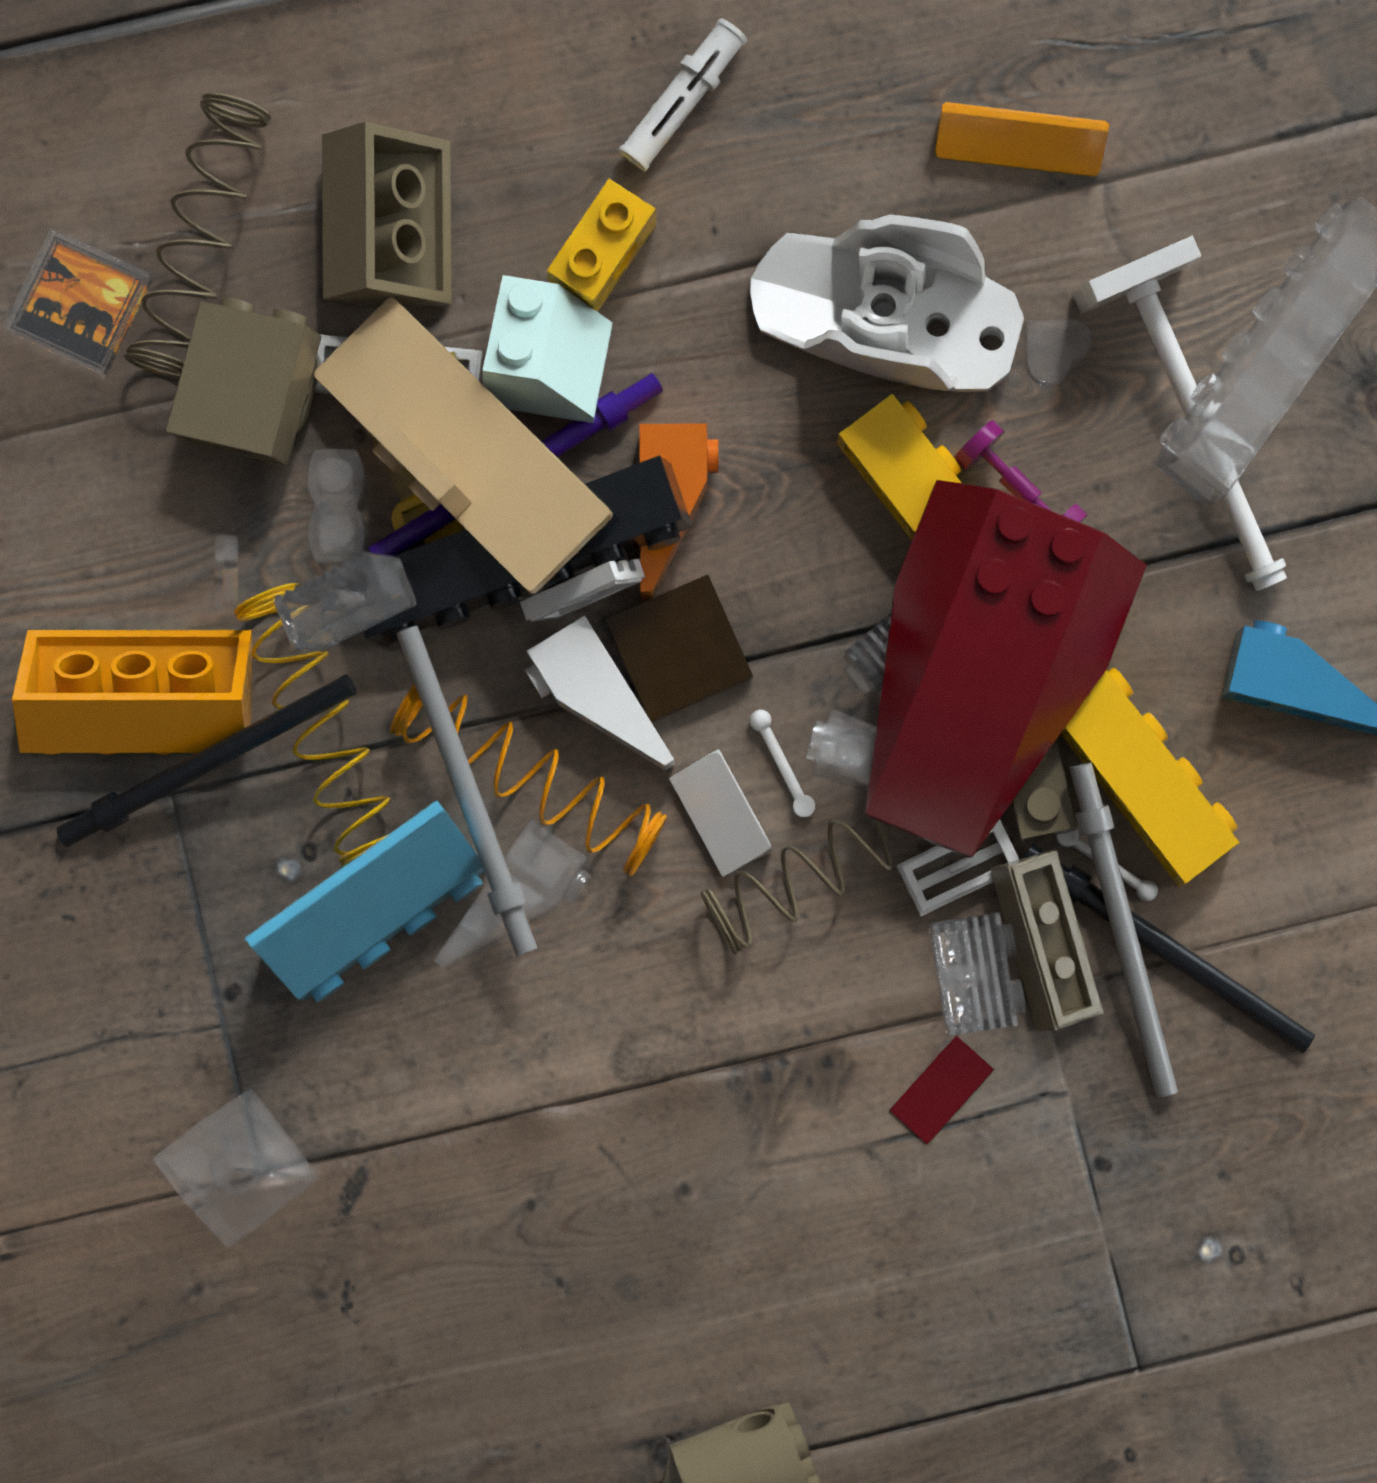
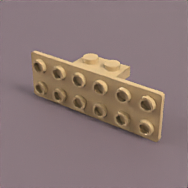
[314,297,613,594]

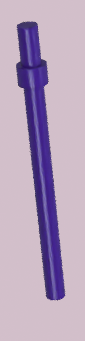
[367,373,663,563]

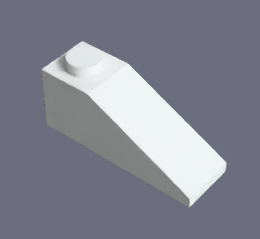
[524,615,675,771]

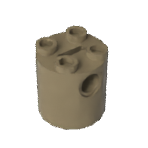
[662,1401,821,1483]

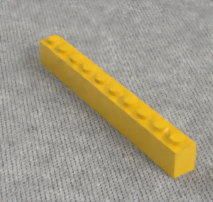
[837,393,1240,887]

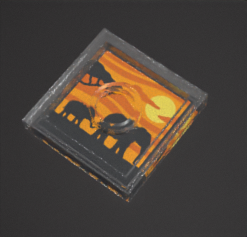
[3,228,154,377]

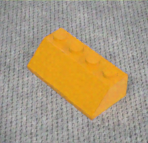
[12,630,253,755]

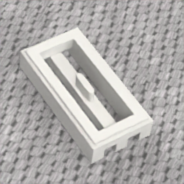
[520,559,645,622]
[896,819,1019,917]

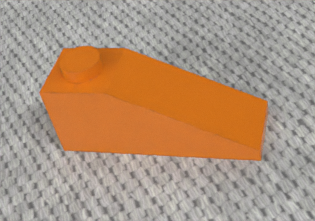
[639,423,719,600]

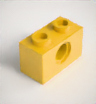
[547,178,657,312]

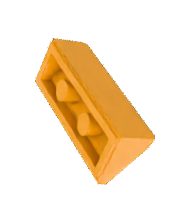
[935,102,1109,177]

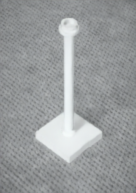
[1072,235,1287,591]

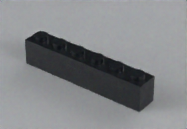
[345,455,693,649]

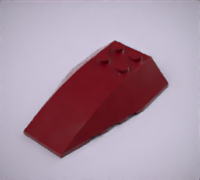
[864,480,1147,858]

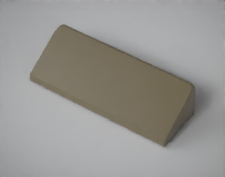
[991,850,1103,1031]

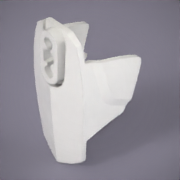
[750,214,1024,392]

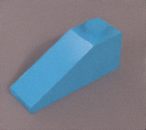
[1221,620,1377,736]

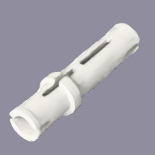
[618,18,748,171]

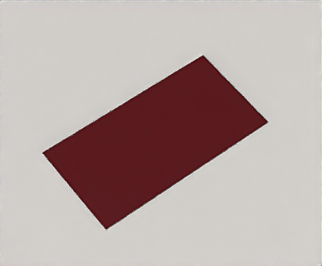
[890,1035,995,1144]

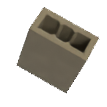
[166,297,322,466]

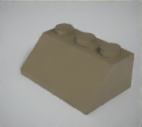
[322,122,452,307]

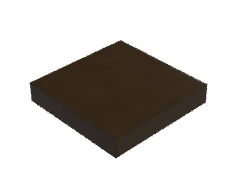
[605,574,753,723]

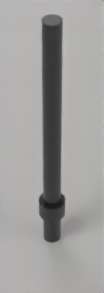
[57,674,357,847]
[1022,843,1315,1053]

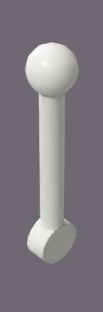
[749,710,815,817]
[1056,829,1158,902]

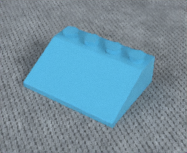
[245,801,484,1003]

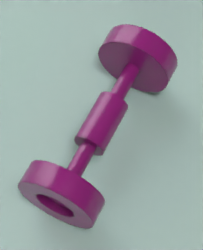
[954,419,1088,523]

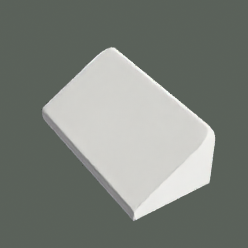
[669,749,773,878]

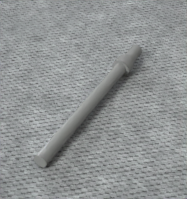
[396,626,537,956]
[1070,762,1178,1098]

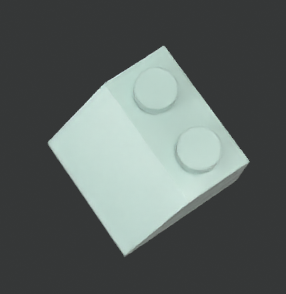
[482,275,612,423]

